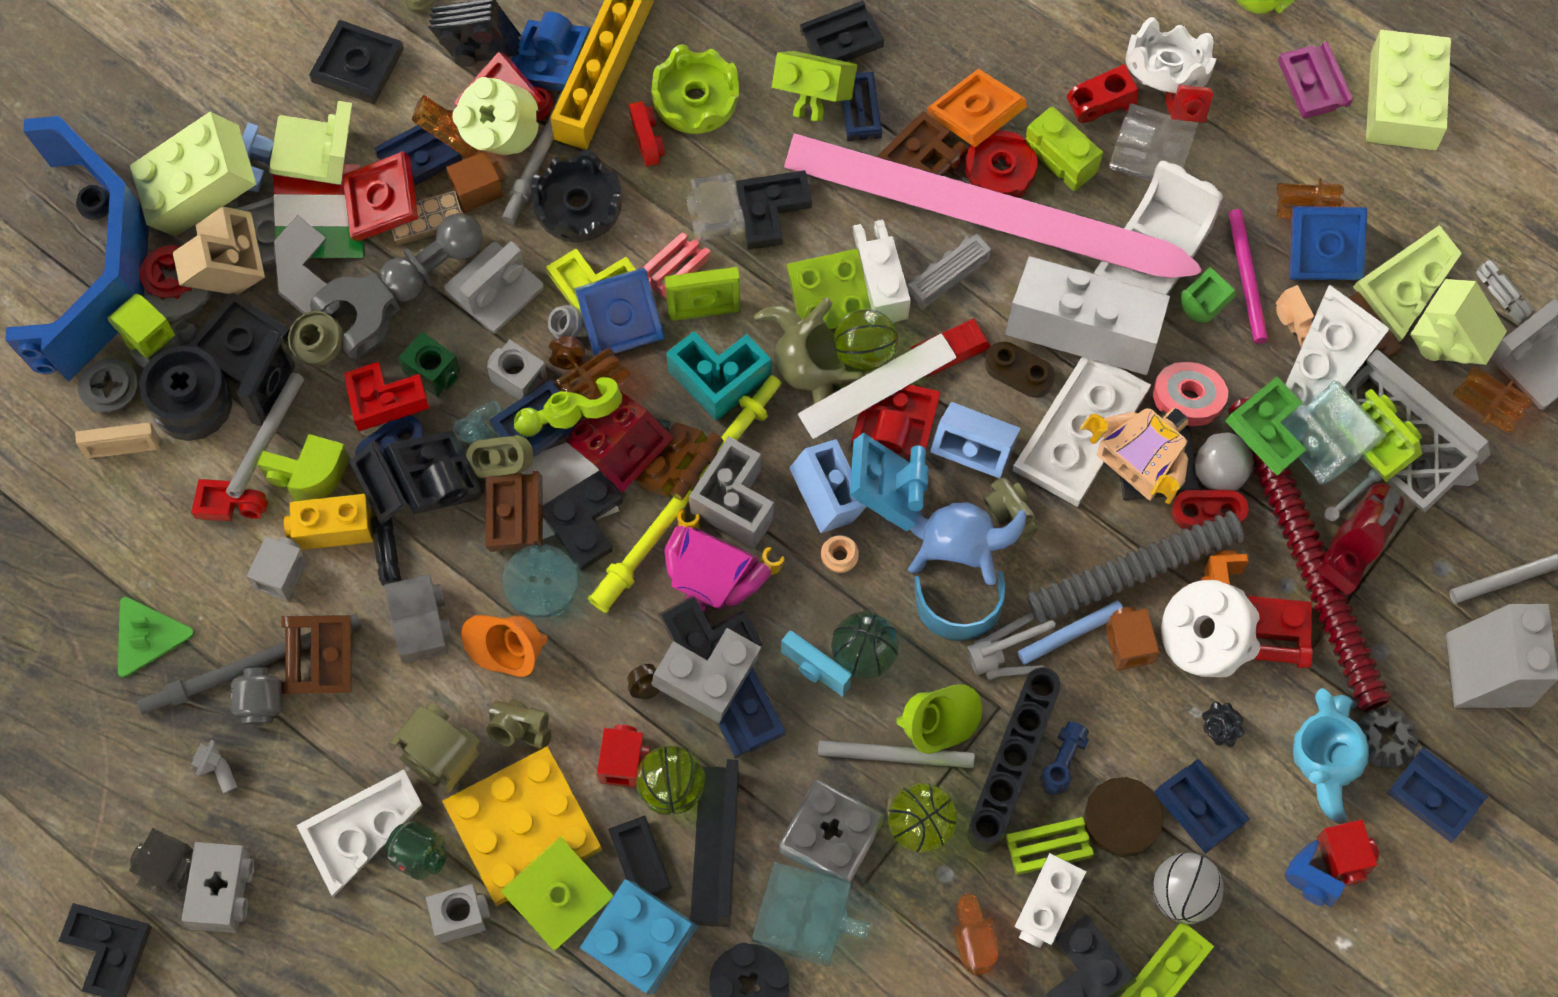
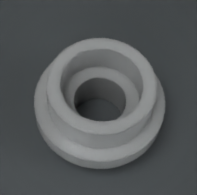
[548,305,582,339]

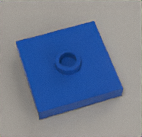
[1289,206,1368,280]
[574,268,665,360]

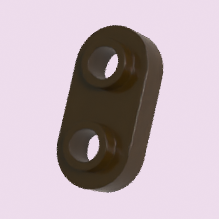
[985,341,1055,398]

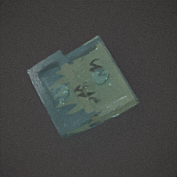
[1282,380,1387,484]

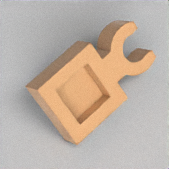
[1276,285,1314,347]

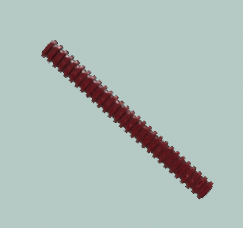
[1228,396,1391,711]

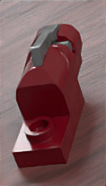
[1318,483,1404,596]

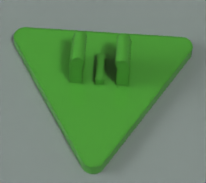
[118,597,194,678]

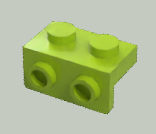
[1337,389,1423,482]

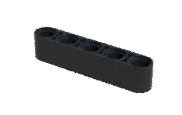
[967,667,1061,852]

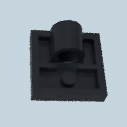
[384,430,484,514]

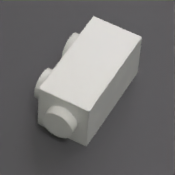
[1015,853,1086,948]

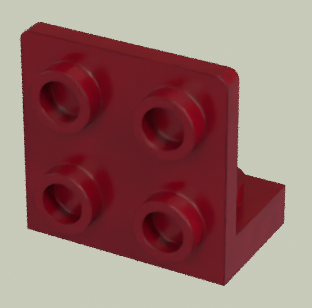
[566,391,674,492]

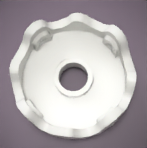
[1125,17,1216,94]
[1161,580,1260,677]

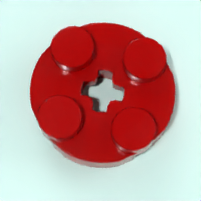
[965,130,1038,198]

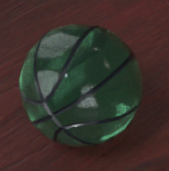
[831,611,899,679]

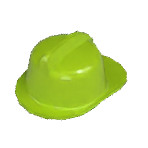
[896,684,983,754]

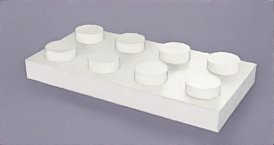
[1013,357,1151,507]

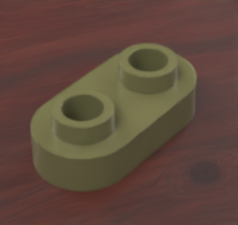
[466,435,533,478]

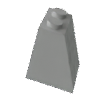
[1446,604,1558,708]

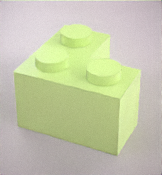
[1410,279,1507,365]

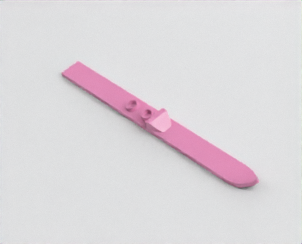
[784,133,1201,278]

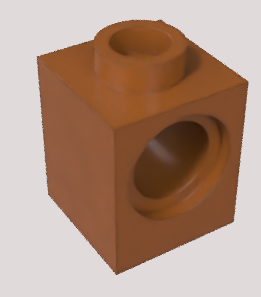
[1105,607,1159,671]

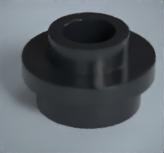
[76,185,110,220]

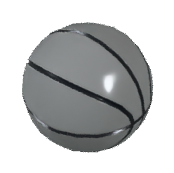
[1153,852,1224,924]

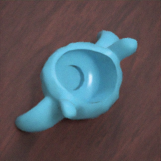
[1293,688,1369,824]

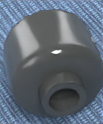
[231,668,282,724]

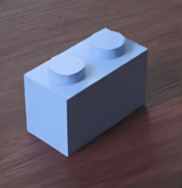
[930,402,1021,479]
[789,439,867,533]

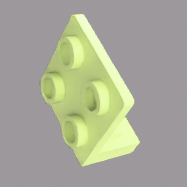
[269,101,352,185]

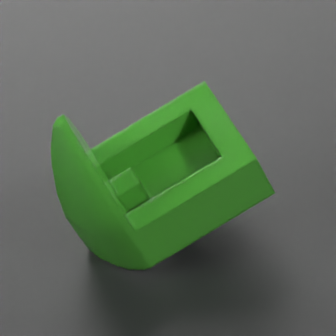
[1181,267,1237,323]

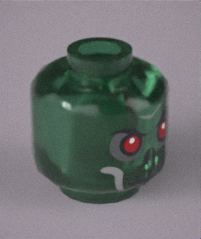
[386,821,447,880]

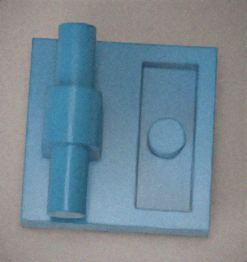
[850,433,929,531]

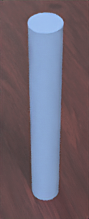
[1018,600,1123,665]

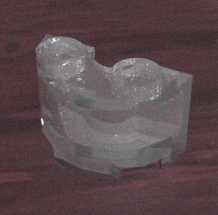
[686,172,745,242]

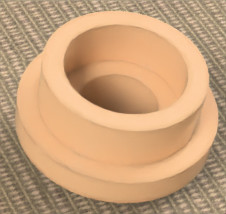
[821,536,859,573]

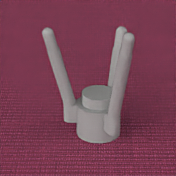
[967,613,1056,680]

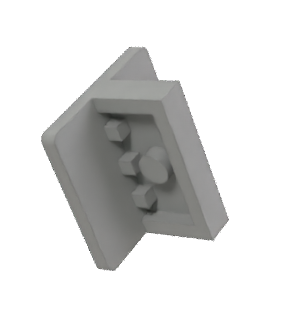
[444,241,544,334]

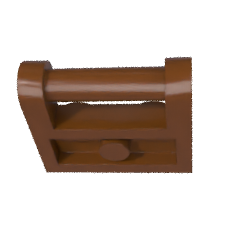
[281,615,352,694]

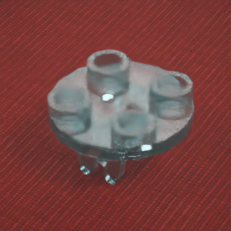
[502,545,578,618]

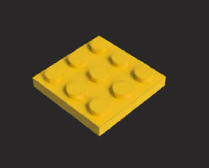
[442,746,602,907]

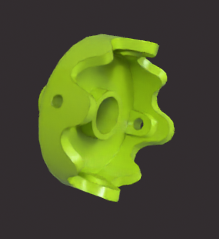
[651,44,739,134]

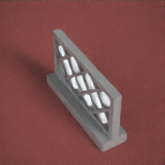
[1343,349,1490,513]

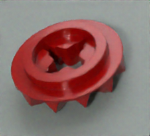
[140,245,192,301]

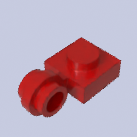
[191,479,268,522]

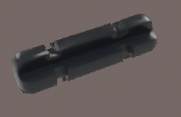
[370,515,401,586]

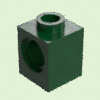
[398,332,460,397]

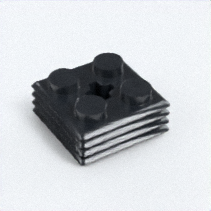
[428,0,521,67]

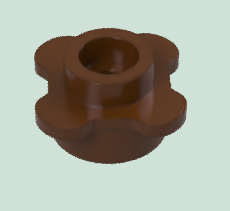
[549,336,585,371]

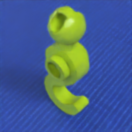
[514,377,622,437]

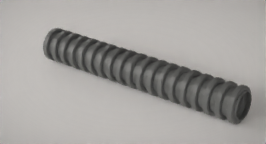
[1027,511,1244,624]

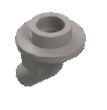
[190,740,238,794]

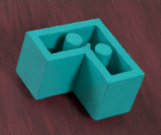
[666,331,771,422]

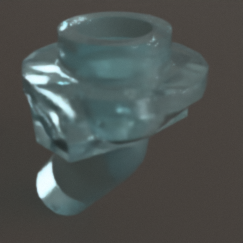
[454,400,501,443]

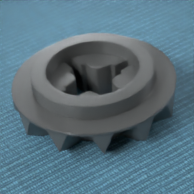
[78,358,139,415]
[1357,706,1419,768]

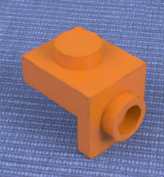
[1201,550,1249,585]

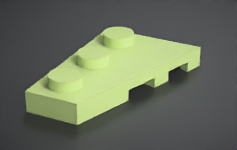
[1353,225,1462,342]

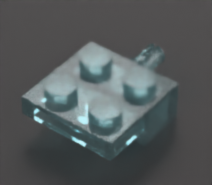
[752,862,870,966]

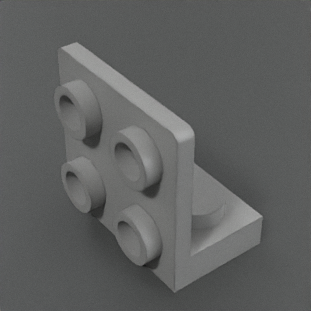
[1490,298,1558,410]

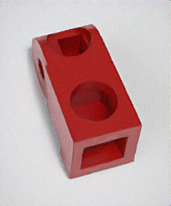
[1066,64,1138,124]

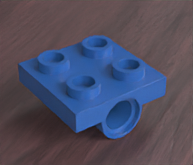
[511,12,591,91]

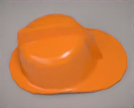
[461,615,548,677]

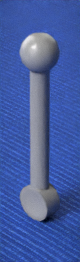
[1324,468,1382,524]

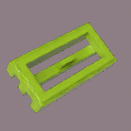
[1006,817,1094,876]

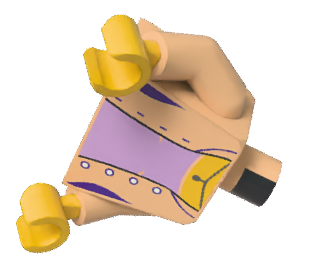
[1079,408,1188,505]

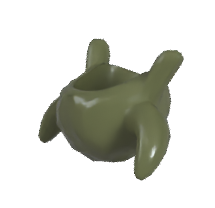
[754,297,865,425]

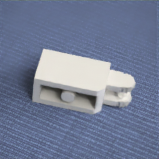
[852,220,910,325]

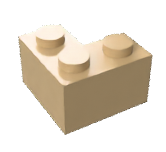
[173,206,265,295]

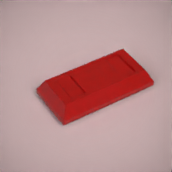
[910,317,991,378]

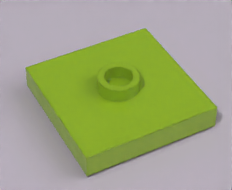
[664,267,741,321]
[500,836,613,951]

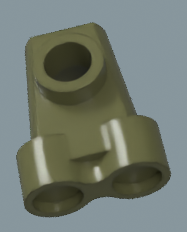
[983,477,1038,540]
[486,700,551,749]

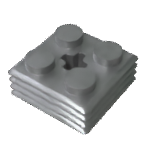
[779,780,884,888]

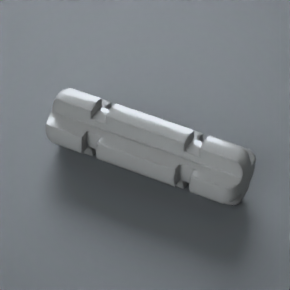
[1476,259,1534,324]

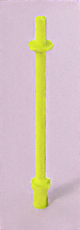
[588,375,782,613]

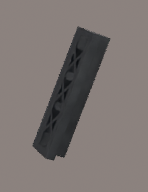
[690,759,739,927]

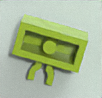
[771,51,858,121]

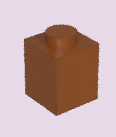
[446,151,505,213]

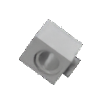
[487,339,548,400]
[246,537,307,602]
[425,884,491,944]

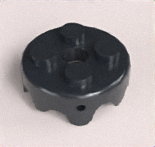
[531,150,622,243]

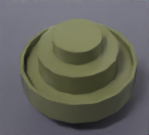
[288,311,343,366]

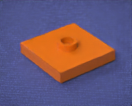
[927,68,1027,147]

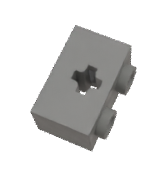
[181,842,254,933]

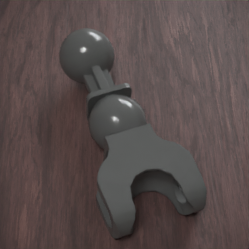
[310,213,483,359]

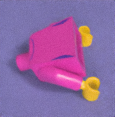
[664,510,784,613]

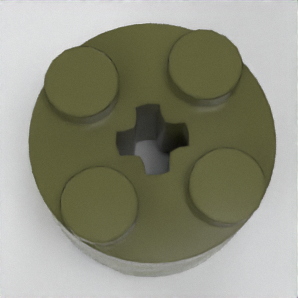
[388,703,480,793]

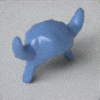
[908,502,1026,585]

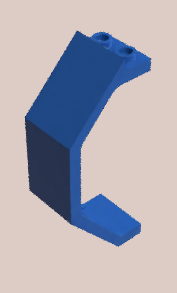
[5,116,149,382]

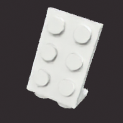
[1094,161,1223,295]

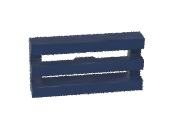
[841,72,882,141]

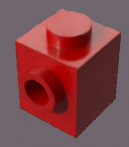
[597,725,651,788]
[1316,819,1379,886]

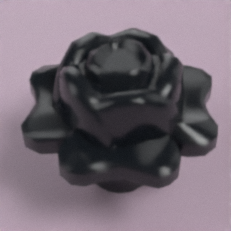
[1202,701,1245,747]

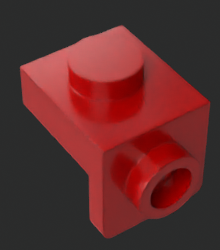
[1164,85,1213,123]

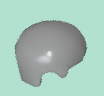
[1194,432,1254,491]

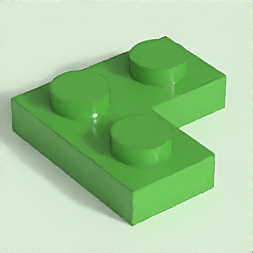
[1225,377,1306,476]

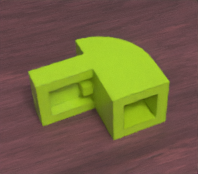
[107,293,175,359]
[257,434,350,501]

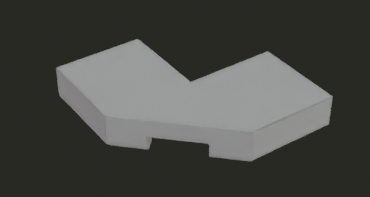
[274,215,327,314]

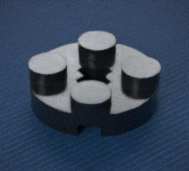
[709,943,789,997]

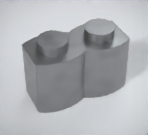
[385,574,453,664]

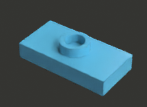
[781,631,852,697]

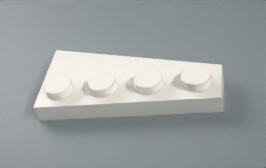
[1282,285,1390,442]

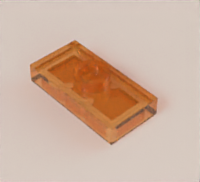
[411,94,478,158]

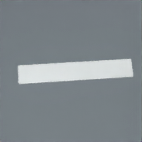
[798,334,956,439]

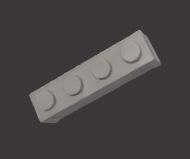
[908,233,991,310]

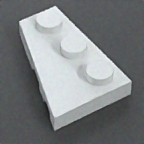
[296,770,423,897]

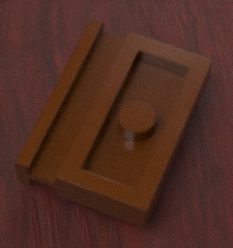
[486,471,543,552]

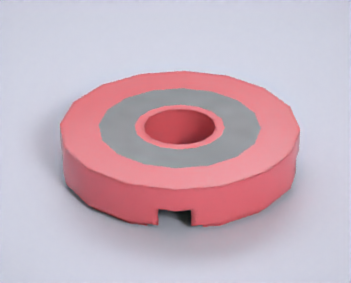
[1153,362,1228,426]

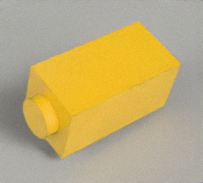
[284,494,373,550]

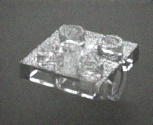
[1109,103,1198,181]

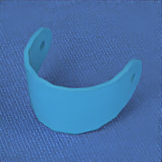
[914,571,1005,641]

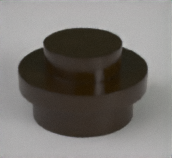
[627,664,660,699]

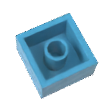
[580,879,699,994]

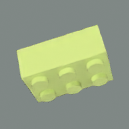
[1366,30,1451,150]
[130,112,257,237]

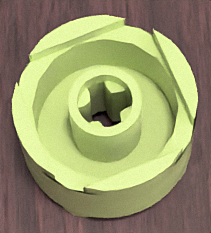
[452,77,539,155]

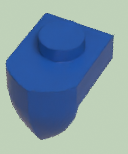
[1284,840,1346,907]

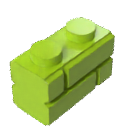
[1025,106,1103,191]

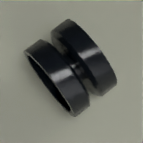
[139,345,232,441]

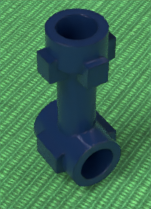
[1040,721,1089,795]

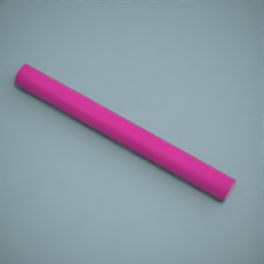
[1228,209,1268,344]

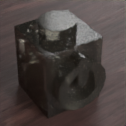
[129,828,193,896]

